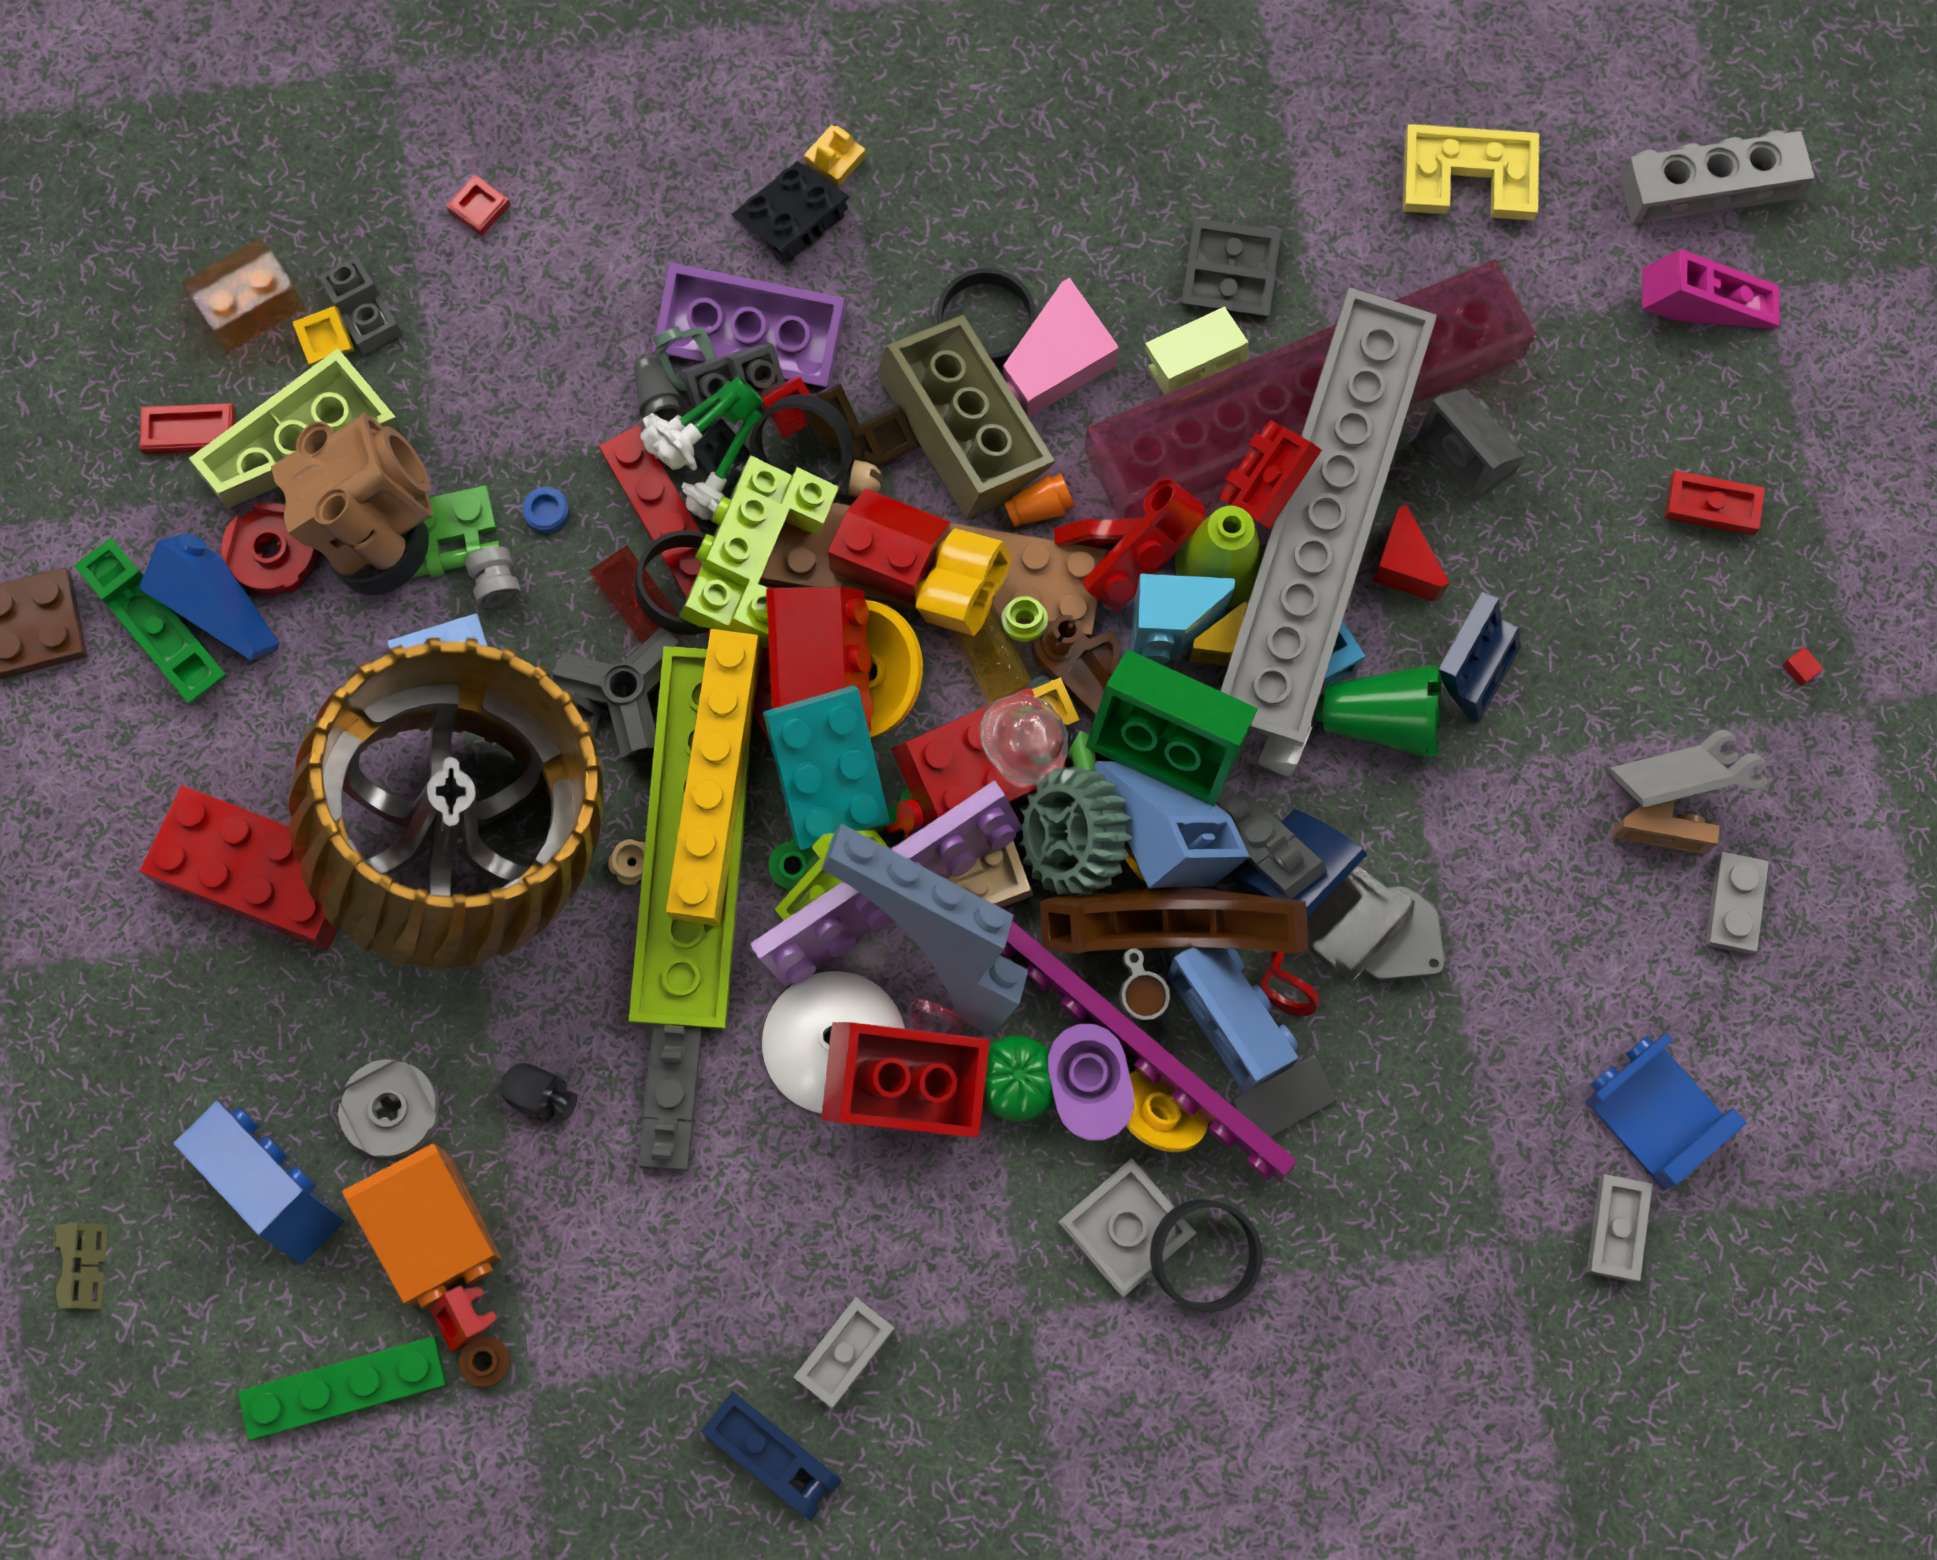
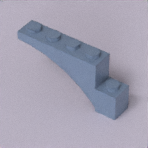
[821,824,1028,1036]

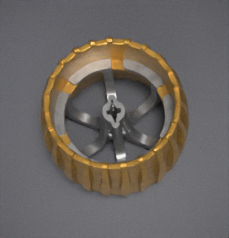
[288,637,604,971]

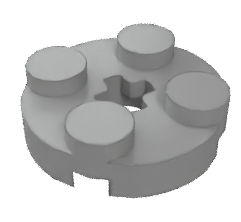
[338,1059,439,1158]

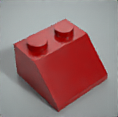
[828,488,951,605]

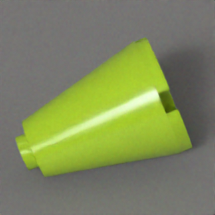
[1175,506,1264,608]

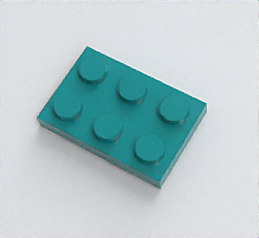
[763,685,890,850]

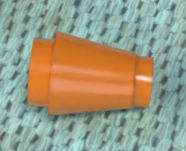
[1004,473,1075,527]

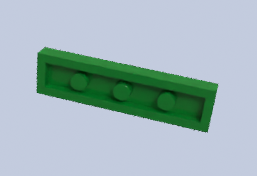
[238,1336,448,1441]

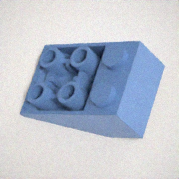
[1093,761,1250,888]

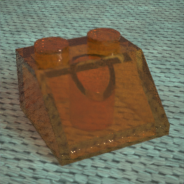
[182,238,305,353]

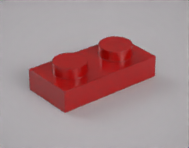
[1664,470,1765,536]

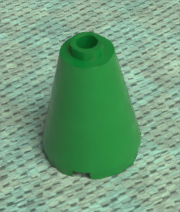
[1315,664,1442,758]

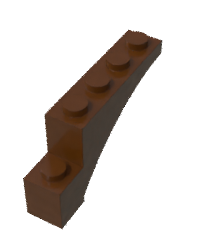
[1040,883,1308,954]

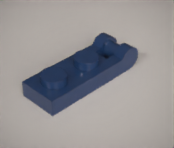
[701,1391,843,1521]

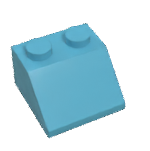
[1132,574,1235,664]

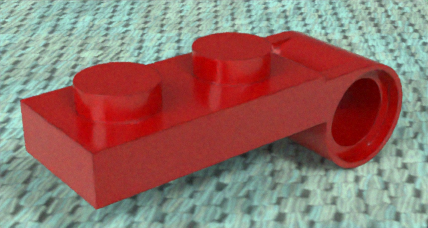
[1081,478,1205,613]

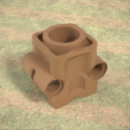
[271,413,433,577]

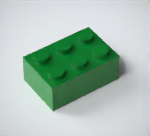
[1085,649,1258,807]

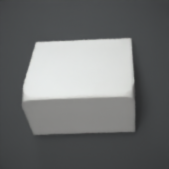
[1258,723,1313,777]

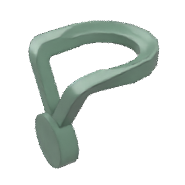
[652,327,716,391]

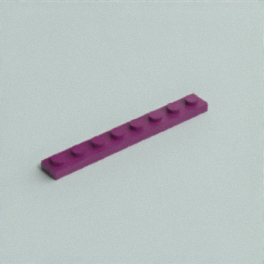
[1000,921,1297,1183]

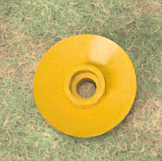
[1126,1071,1208,1152]

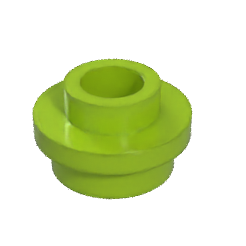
[1001,596,1048,642]

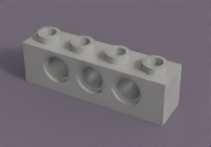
[1620,130,1815,224]

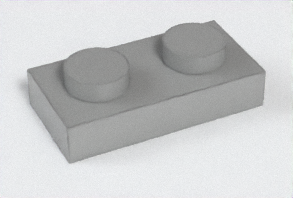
[1705,852,1769,955]
[1587,1174,1653,1283]
[794,1297,895,1409]

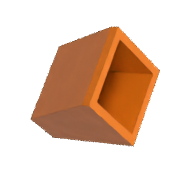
[342,1143,502,1309]

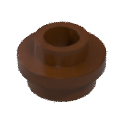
[459,1336,510,1387]

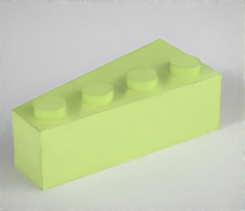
[189,348,401,509]

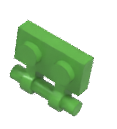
[403,485,501,579]

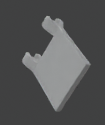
[1610,730,1767,807]

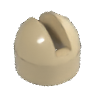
[848,460,883,498]

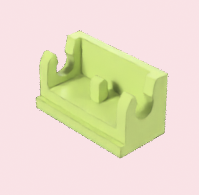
[1145,307,1248,405]

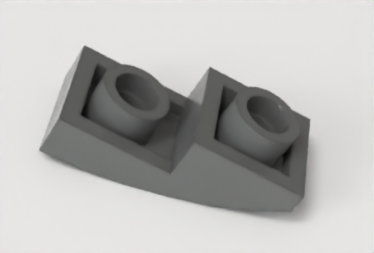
[317,256,403,355]
[680,343,785,412]

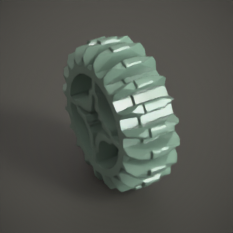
[1017,767,1133,896]

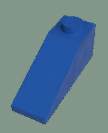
[139,533,280,660]

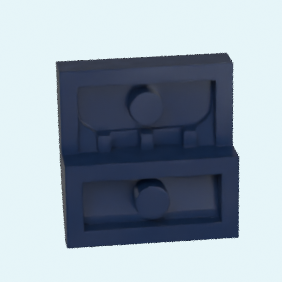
[1439,592,1521,723]
[1231,809,1367,918]

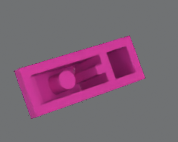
[1642,249,1780,329]

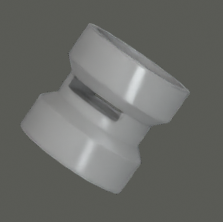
[465,546,522,608]

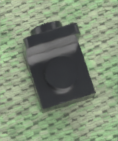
[693,418,750,490]

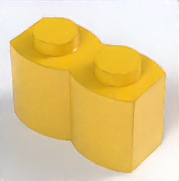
[916,528,1013,636]

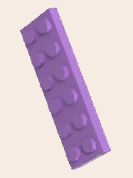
[750,780,1022,987]

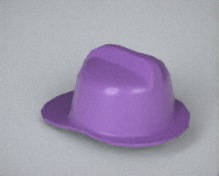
[1048,1024,1134,1140]

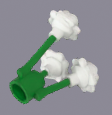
[640,375,764,520]

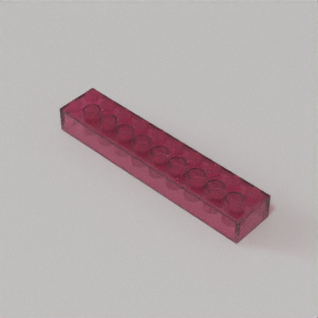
[1084,259,1537,520]

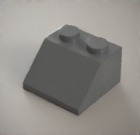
[1417,388,1525,503]

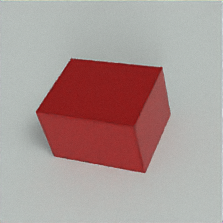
[1782,647,1824,687]

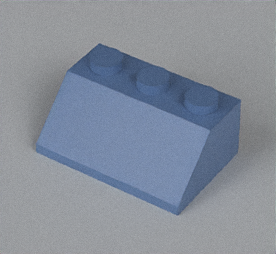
[1166,947,1299,1093]

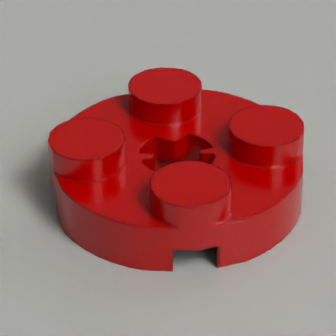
[221,502,318,595]

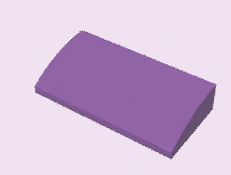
[652,262,848,387]

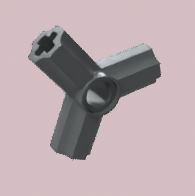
[553,628,684,762]

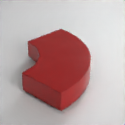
[1054,516,1143,548]

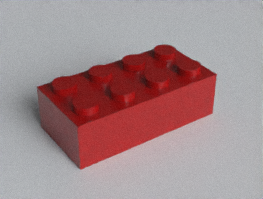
[139,785,337,951]

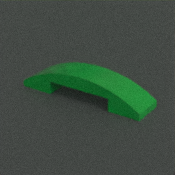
[73,537,228,705]

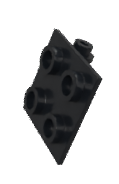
[732,161,850,263]

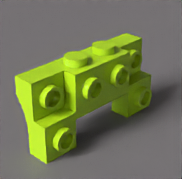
[679,455,839,650]

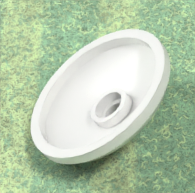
[762,971,905,1114]

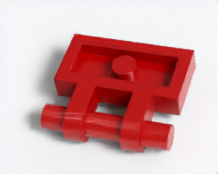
[1218,419,1322,529]

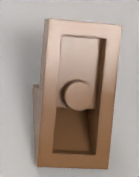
[1612,800,1720,855]

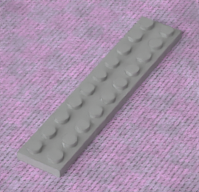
[1220,288,1437,747]

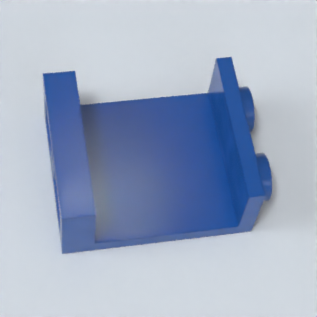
[1585,1033,1747,1191]

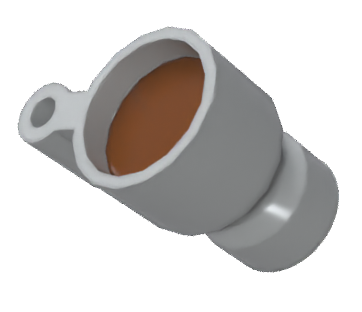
[1119,948,1170,1020]

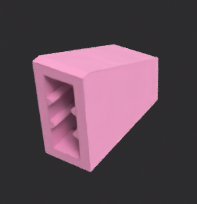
[1003,278,1119,418]

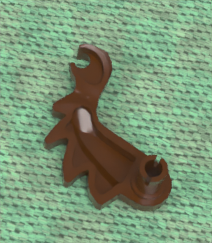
[1031,615,1120,762]

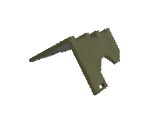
[53,1222,108,1309]

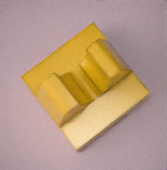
[804,125,866,188]

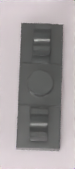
[1216,786,1327,899]
[639,1024,703,1171]

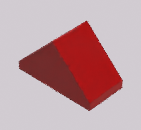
[1372,505,1450,602]

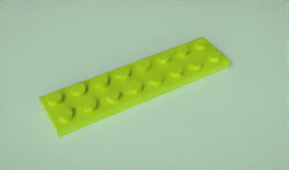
[629,646,755,1030]

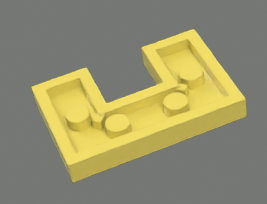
[1403,124,1539,220]

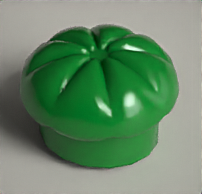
[983,1035,1055,1122]

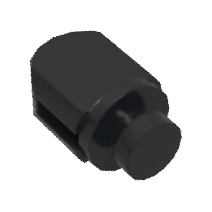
[500,1063,578,1121]

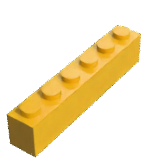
[666,629,763,926]

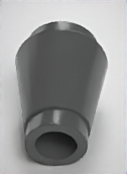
[634,357,683,422]

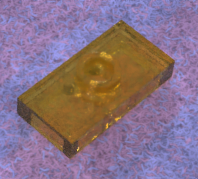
[954,602,1032,704]

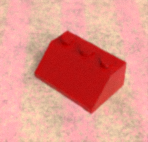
[766,587,873,731]

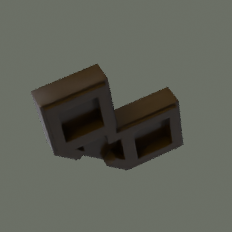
[800,383,919,466]

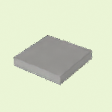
[1058,1158,1196,1298]

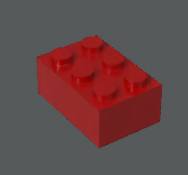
[891,687,1066,826]
[821,1022,990,1138]

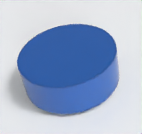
[522,487,570,534]

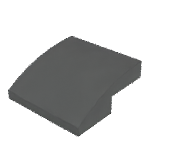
[1181,218,1282,317]

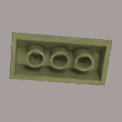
[876,315,1055,519]

